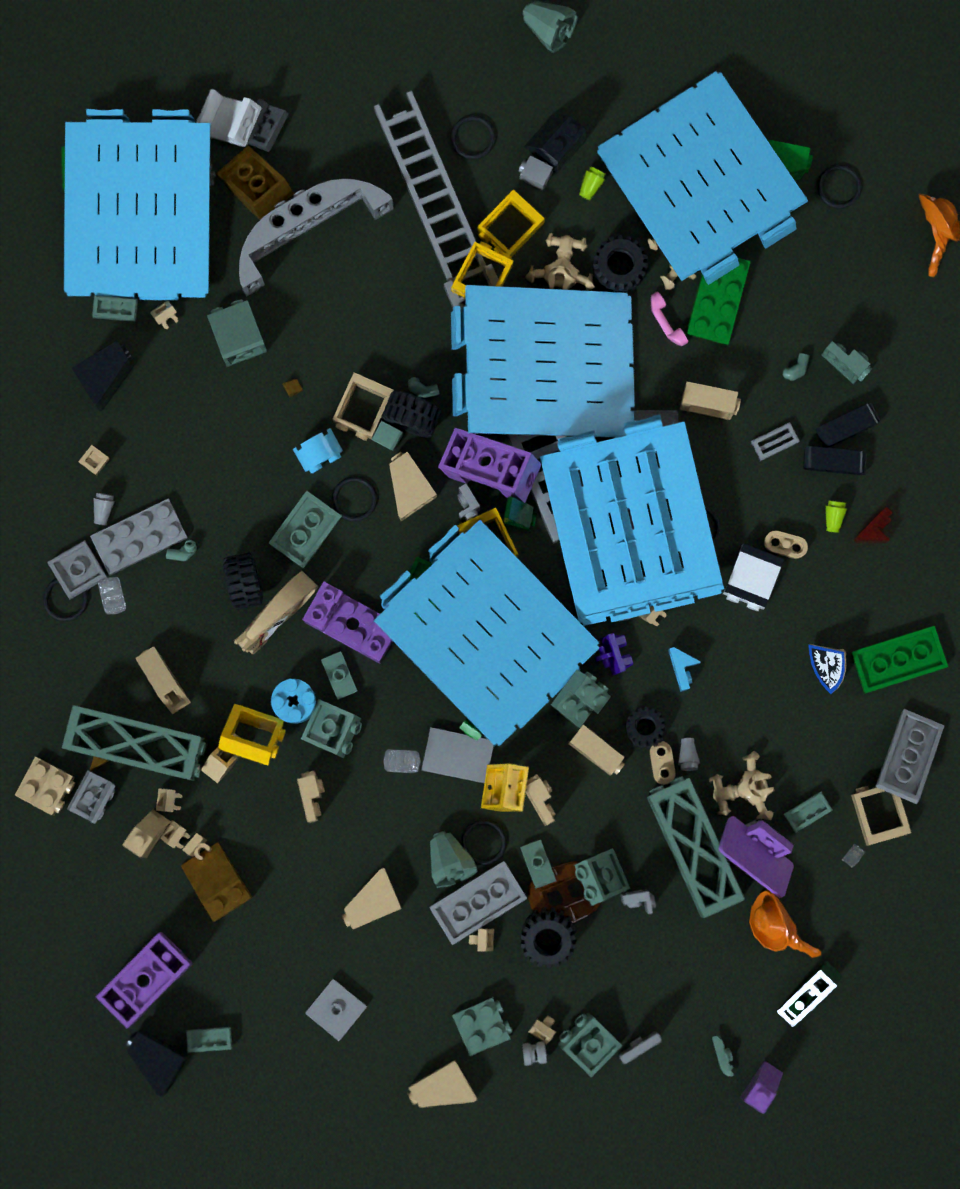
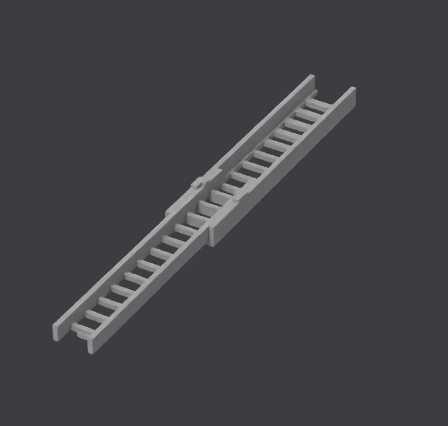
[374,91,592,543]

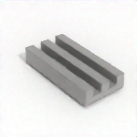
[751,422,800,461]

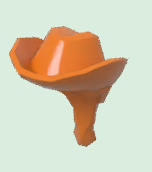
[919,194,960,277]
[749,889,821,958]

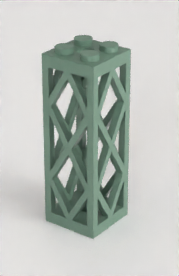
[62,705,208,781]
[647,776,745,918]

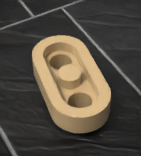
[764,531,808,559]
[650,741,675,785]

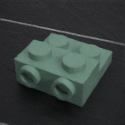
[822,341,872,384]
[551,670,611,728]
[301,699,362,758]
[575,848,630,905]
[452,997,513,1056]
[558,1012,622,1077]

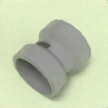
[522,1041,547,1066]

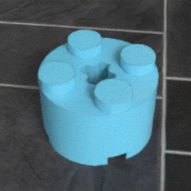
[293,428,343,474]
[271,679,316,724]

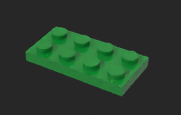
[686,258,751,345]
[851,626,948,694]

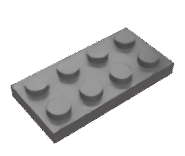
[90,498,188,576]
[876,709,944,804]
[429,861,527,945]

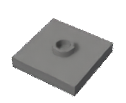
[47,541,107,600]
[305,979,367,1041]
[618,1031,661,1064]

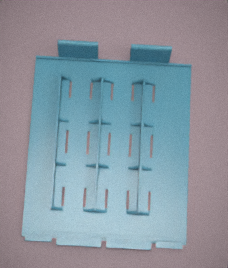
[597,72,808,285]
[64,109,211,300]
[451,285,635,438]
[540,414,724,626]
[374,520,599,746]

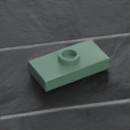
[92,295,138,322]
[321,651,358,700]
[783,792,832,833]
[520,840,556,888]
[186,1027,232,1053]

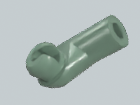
[783,353,810,381]
[408,377,439,398]
[166,540,197,561]

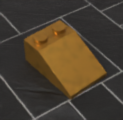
[216,146,294,220]
[181,842,253,922]

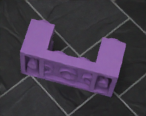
[438,428,541,503]
[303,582,393,664]
[96,932,194,1028]

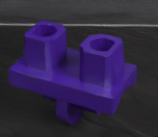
[595,633,633,676]

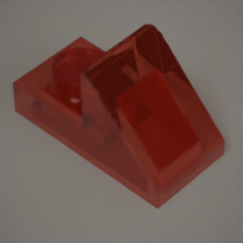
[854,507,893,543]

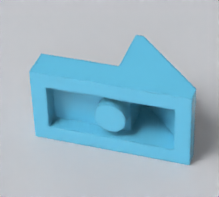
[668,647,701,692]

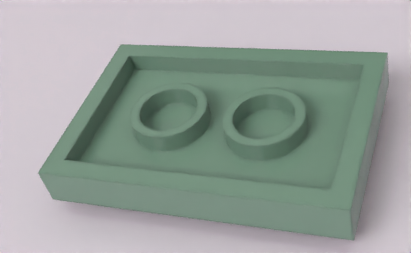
[269,491,342,569]

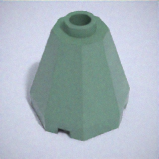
[523,1,578,53]
[430,831,478,888]

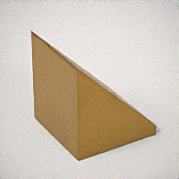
[283,379,303,397]
[90,756,109,771]

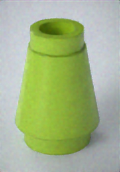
[579,166,605,200]
[826,501,847,533]

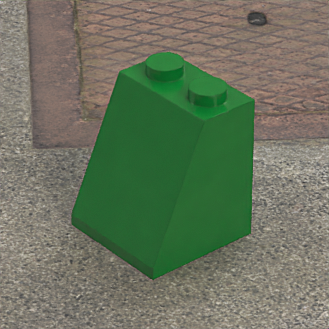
[767,139,813,180]

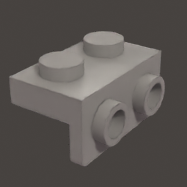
[67,770,115,824]

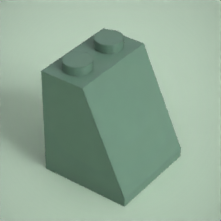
[207,299,267,367]

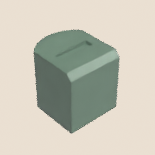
[371,420,405,451]

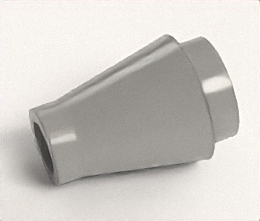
[93,493,115,525]
[678,738,700,771]

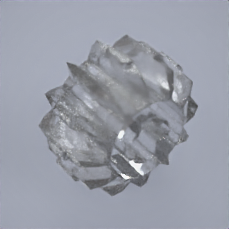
[98,577,126,615]
[384,749,420,773]

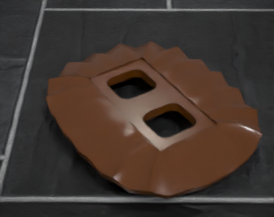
[528,860,602,923]

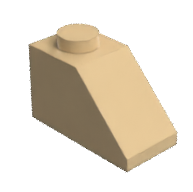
[201,733,241,783]

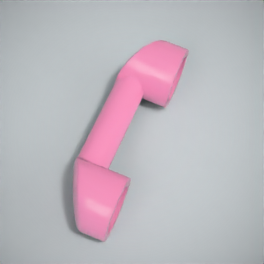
[651,291,688,346]

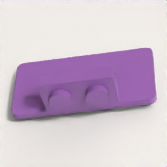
[719,816,794,898]

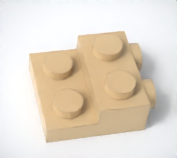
[15,757,75,816]
[297,771,325,823]
[525,775,555,826]

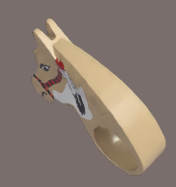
[234,571,319,654]

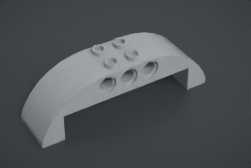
[239,179,394,296]

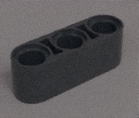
[815,402,881,448]
[803,446,867,475]

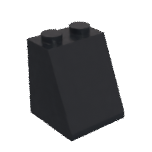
[524,114,586,174]
[72,341,133,411]
[126,1030,188,1098]

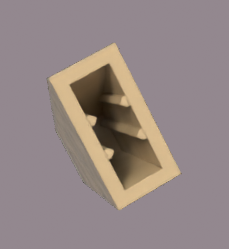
[389,452,437,521]
[136,646,191,714]
[569,725,625,776]
[123,809,171,858]
[342,868,402,930]
[407,1060,477,1107]

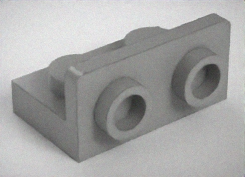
[457,484,480,522]
[620,889,656,914]

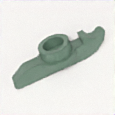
[712,1036,734,1077]

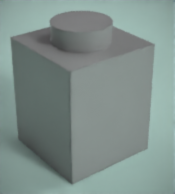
[518,155,553,191]

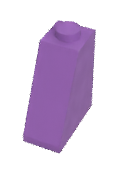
[740,1060,783,1114]

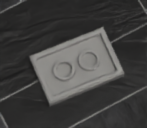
[422,727,494,783]

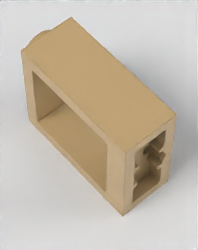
[333,373,394,441]
[680,382,741,420]
[851,783,911,845]

